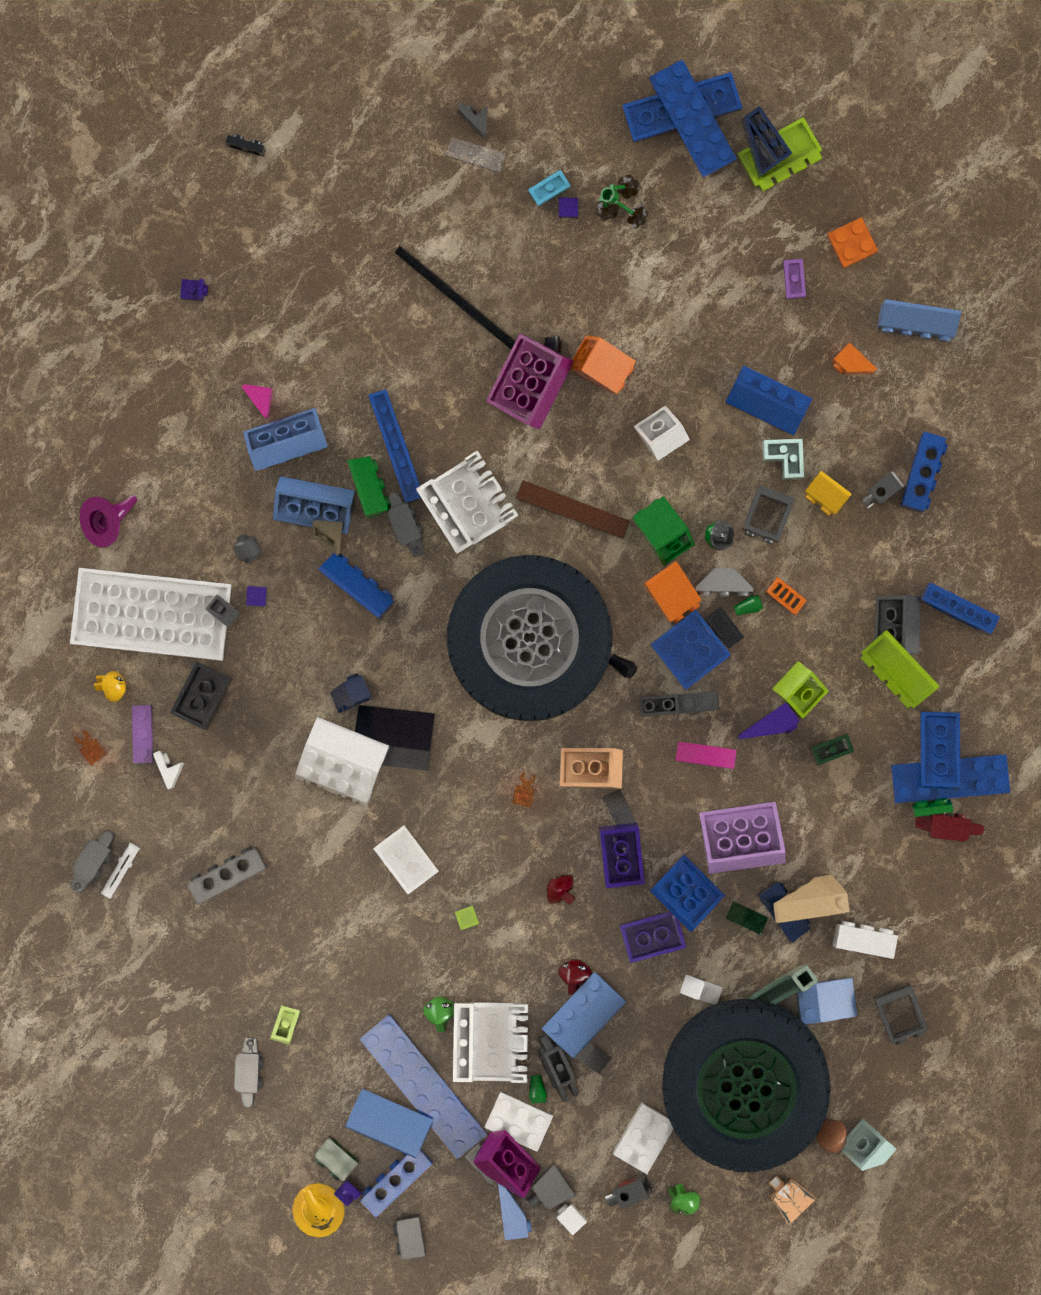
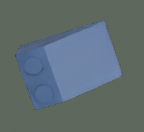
[796,978,857,1024]

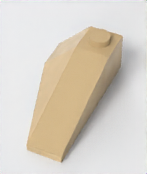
[774,875,850,923]

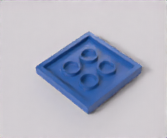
[650,610,731,690]
[650,855,725,932]

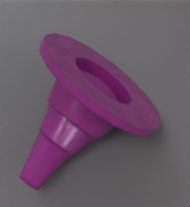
[79,495,138,548]

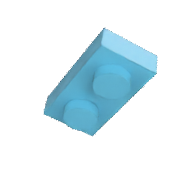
[528,170,571,207]

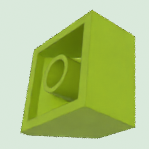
[772,661,829,719]

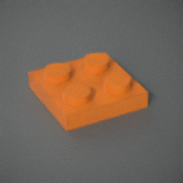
[827,217,878,269]

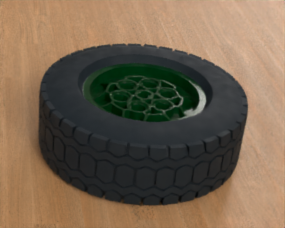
[662,999,831,1172]

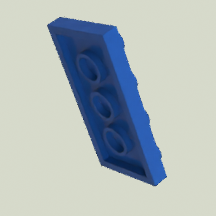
[920,712,960,789]

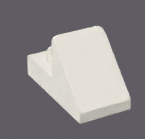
[153,751,184,789]
[680,975,723,1005]

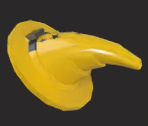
[292,1183,345,1238]

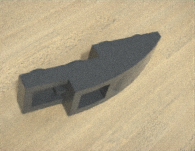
[639,691,719,717]

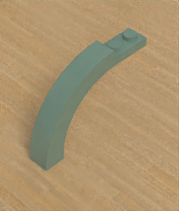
[746,964,819,1004]

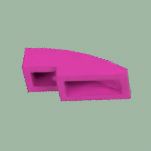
[675,742,737,769]

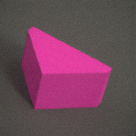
[241,384,273,419]

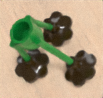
[596,175,649,228]

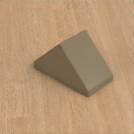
[313,520,343,555]

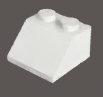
[634,406,690,460]

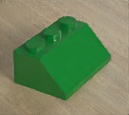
[347,456,391,519]

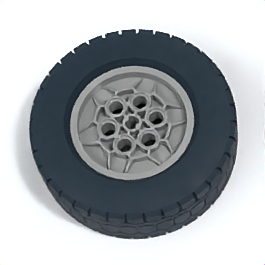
[447,555,612,721]

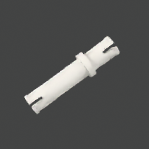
[100,843,140,899]

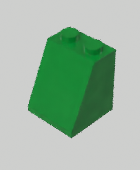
[632,496,695,566]

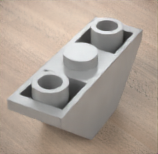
[695,568,753,597]

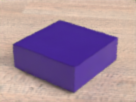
[559,198,578,218]
[246,586,267,607]

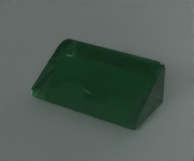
[725,901,768,935]

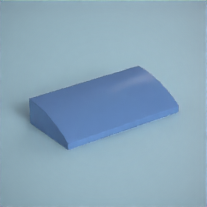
[345,1089,433,1158]

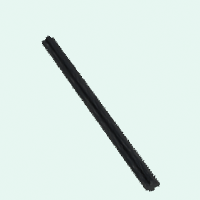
[395,245,516,350]

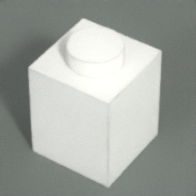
[557,1202,587,1235]

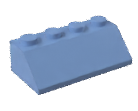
[877,299,961,342]
[243,408,328,471]
[273,476,355,534]
[542,972,626,1058]

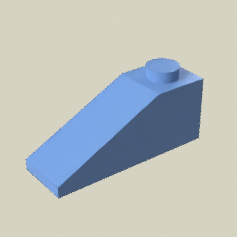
[498,1183,532,1240]

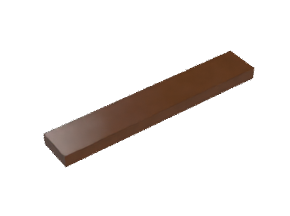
[516,480,630,539]

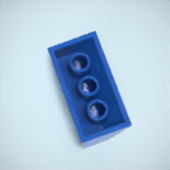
[725,365,812,436]
[318,553,395,620]

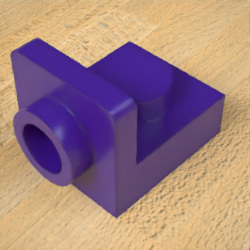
[180,279,208,301]
[334,1179,361,1206]

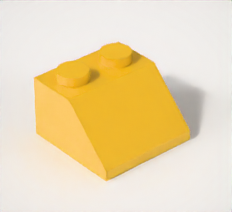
[804,471,851,516]

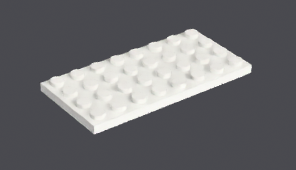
[70,568,232,661]

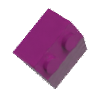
[473,1130,541,1198]

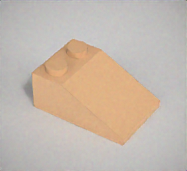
[560,748,623,788]

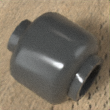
[233,534,261,563]

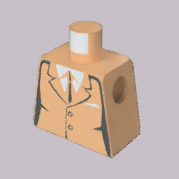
[768,1175,816,1225]

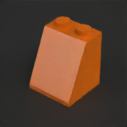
[570,335,636,394]
[643,561,701,624]

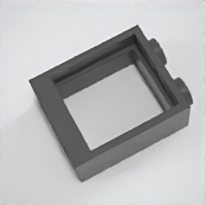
[741,485,795,545]
[873,985,928,1045]

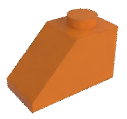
[832,342,877,375]

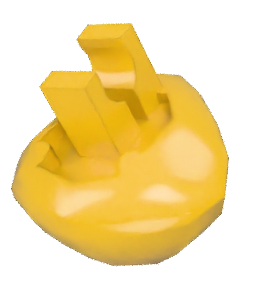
[94,671,126,703]

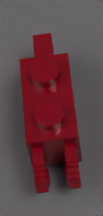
[915,813,985,842]

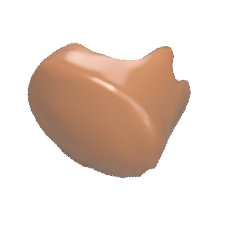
[816,1119,847,1153]

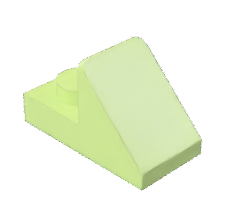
[270,1005,300,1044]

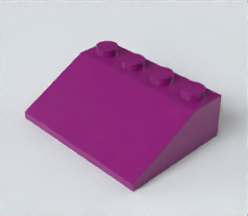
[486,333,574,429]

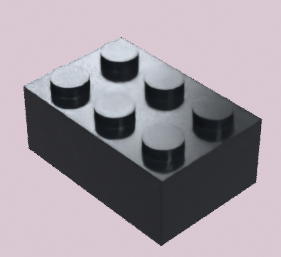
[170,661,233,730]

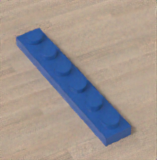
[368,389,421,503]

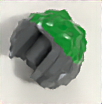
[705,520,734,551]

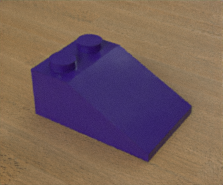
[736,703,800,740]

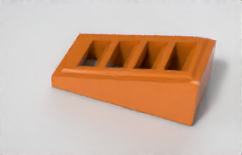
[765,577,807,616]

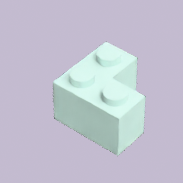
[762,439,804,480]

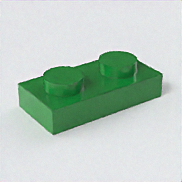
[912,798,953,817]

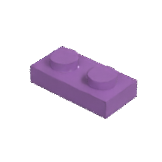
[783,259,806,299]

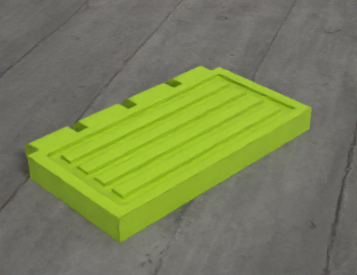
[737,117,822,192]
[861,630,940,709]

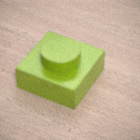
[455,906,479,930]

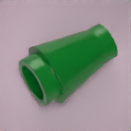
[734,594,764,616]
[529,1075,548,1104]

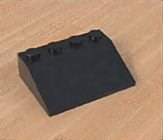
[355,705,435,771]

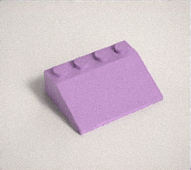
[700,802,786,874]

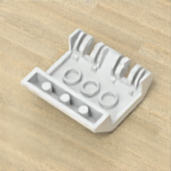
[416,451,519,554]
[295,717,389,807]
[453,1002,528,1083]

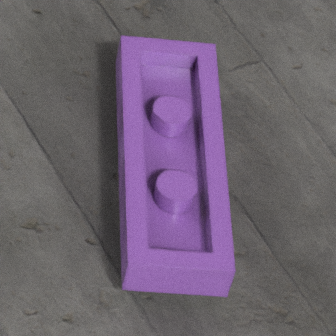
[132,705,153,763]

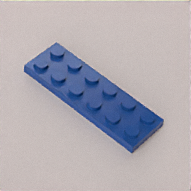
[649,59,737,178]
[622,72,743,142]
[891,754,1010,803]

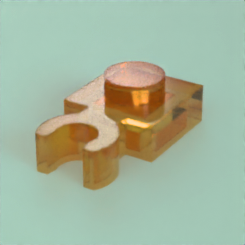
[74,730,107,766]
[512,772,535,808]

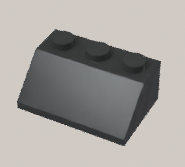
[875,595,921,655]

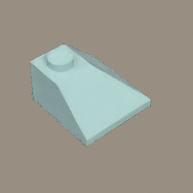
[841,1119,897,1171]

